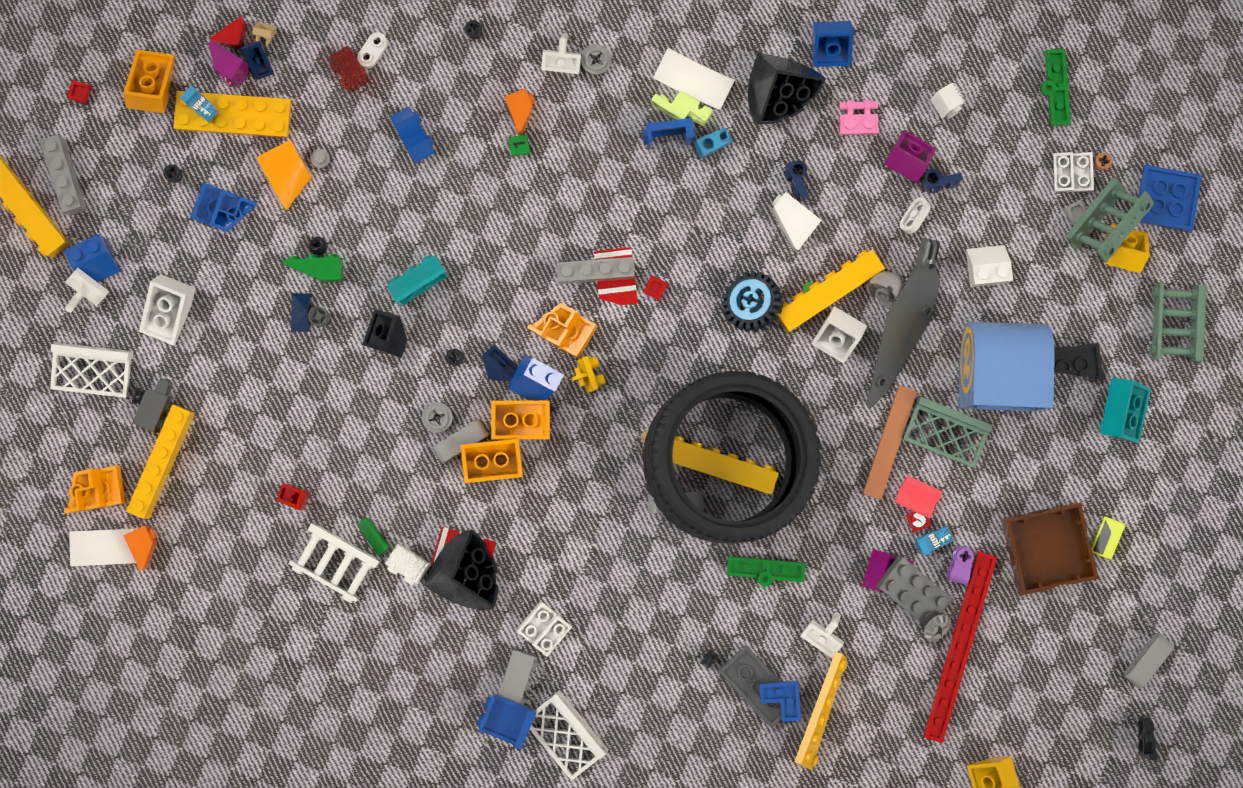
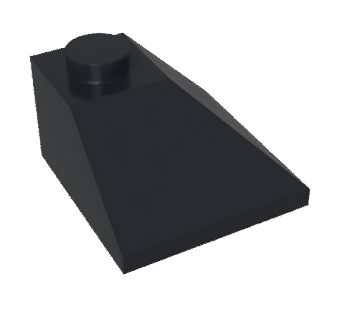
[362,309,408,358]

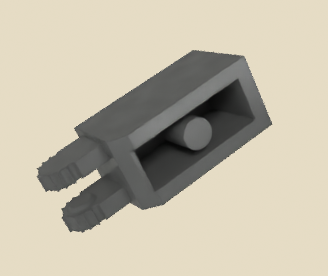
[132,378,173,433]

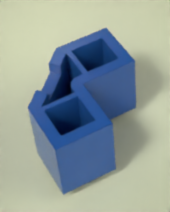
[390,106,435,163]

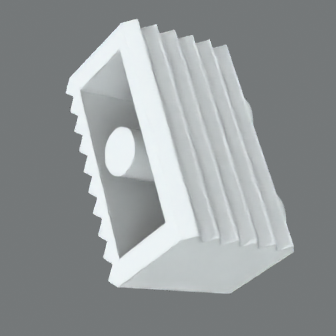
[931,83,964,119]
[385,544,431,585]

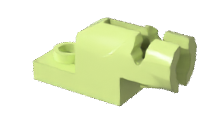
[651,92,713,126]

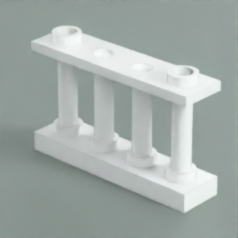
[288,523,381,603]

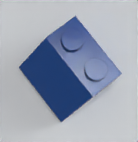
[812,21,854,67]
[64,234,121,282]
[507,355,564,401]

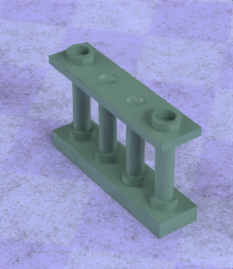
[1065,178,1154,263]
[1149,282,1207,363]

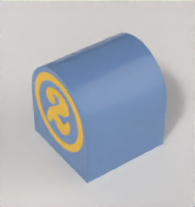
[958,321,1054,411]

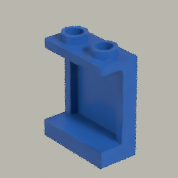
[642,118,695,150]
[476,693,537,750]

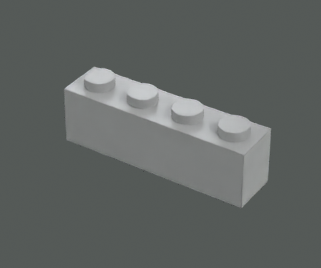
[39,134,87,216]
[556,257,635,284]
[499,648,538,705]

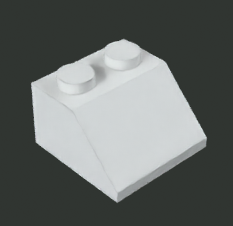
[966,245,1013,287]
[811,306,867,363]

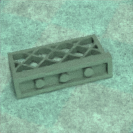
[902,397,993,468]

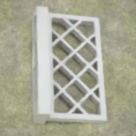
[50,343,133,398]
[530,690,609,781]

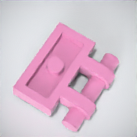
[839,100,879,135]

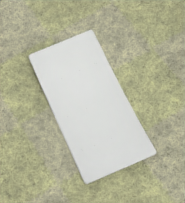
[654,48,734,110]
[69,529,136,566]

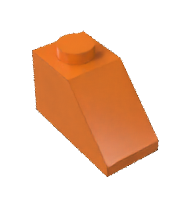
[504,88,535,135]
[123,525,157,571]

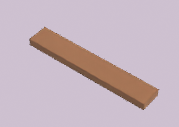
[862,385,917,500]

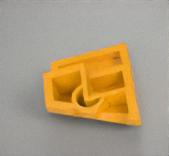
[257,140,312,210]
[527,303,598,359]
[64,465,126,514]

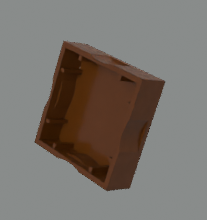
[1001,502,1099,595]

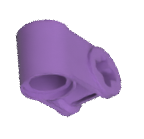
[947,546,974,585]

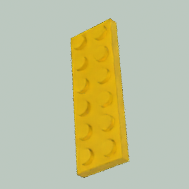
[173,91,292,138]

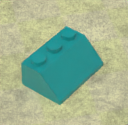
[387,255,449,307]
[1100,378,1151,444]

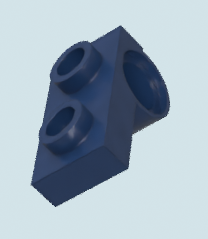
[783,161,809,202]
[921,169,963,194]

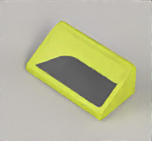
[1091,516,1125,560]

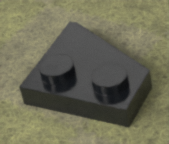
[1138,716,1157,760]

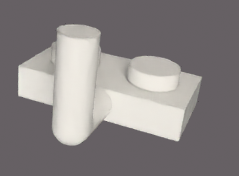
[541,33,581,74]
[65,267,109,312]
[801,612,844,658]

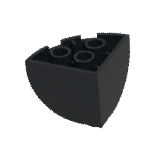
[748,53,826,124]
[424,529,498,610]

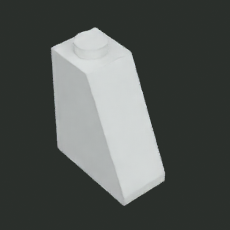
[772,192,822,252]

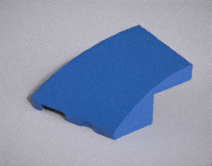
[190,182,257,232]

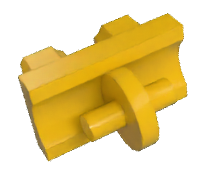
[572,356,606,393]

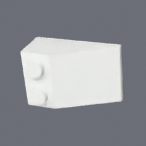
[139,274,196,346]

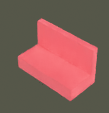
[895,475,942,519]

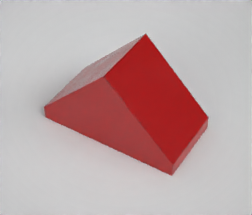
[210,17,247,50]
[276,483,311,510]

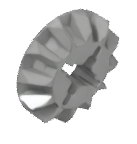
[581,44,611,75]
[422,402,453,433]
[924,614,951,643]

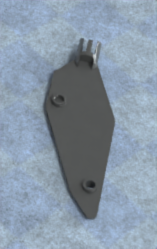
[866,238,940,408]

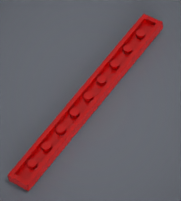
[923,551,997,743]

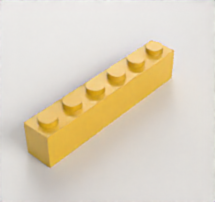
[0,156,71,258]
[777,249,885,333]
[126,404,195,519]
[673,436,779,495]

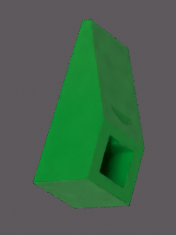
[282,254,344,283]

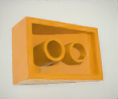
[123,50,175,114]
[491,401,550,440]

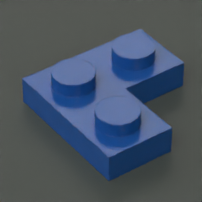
[759,680,801,722]

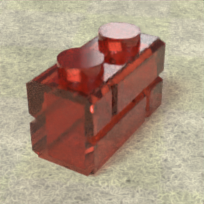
[329,45,371,93]

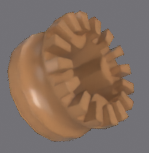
[1093,152,1113,171]

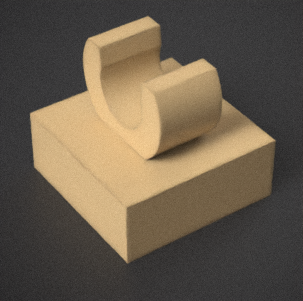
[252,22,277,45]

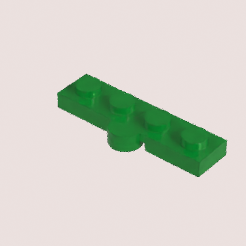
[1040,49,1071,127]
[727,556,806,587]

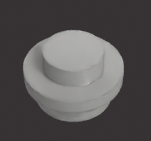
[310,149,330,168]

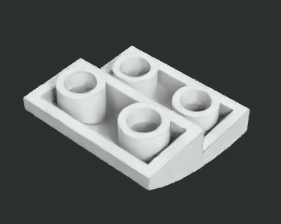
[1053,152,1094,192]
[516,601,572,657]

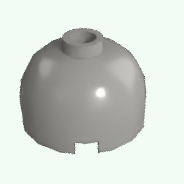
[866,271,904,308]

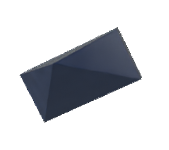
[241,41,274,80]
[291,293,312,332]
[482,345,518,381]

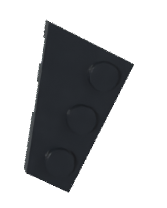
[1054,342,1104,381]

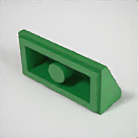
[357,517,390,556]

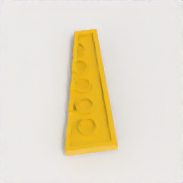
[794,652,848,770]

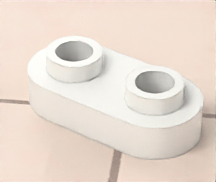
[357,32,388,69]
[900,198,931,234]

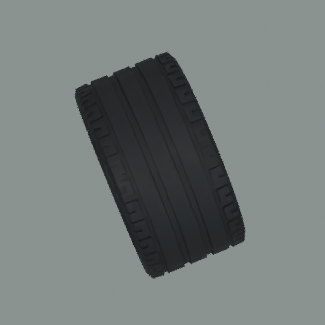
[643,371,822,543]

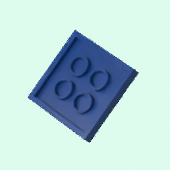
[1138,165,1202,232]

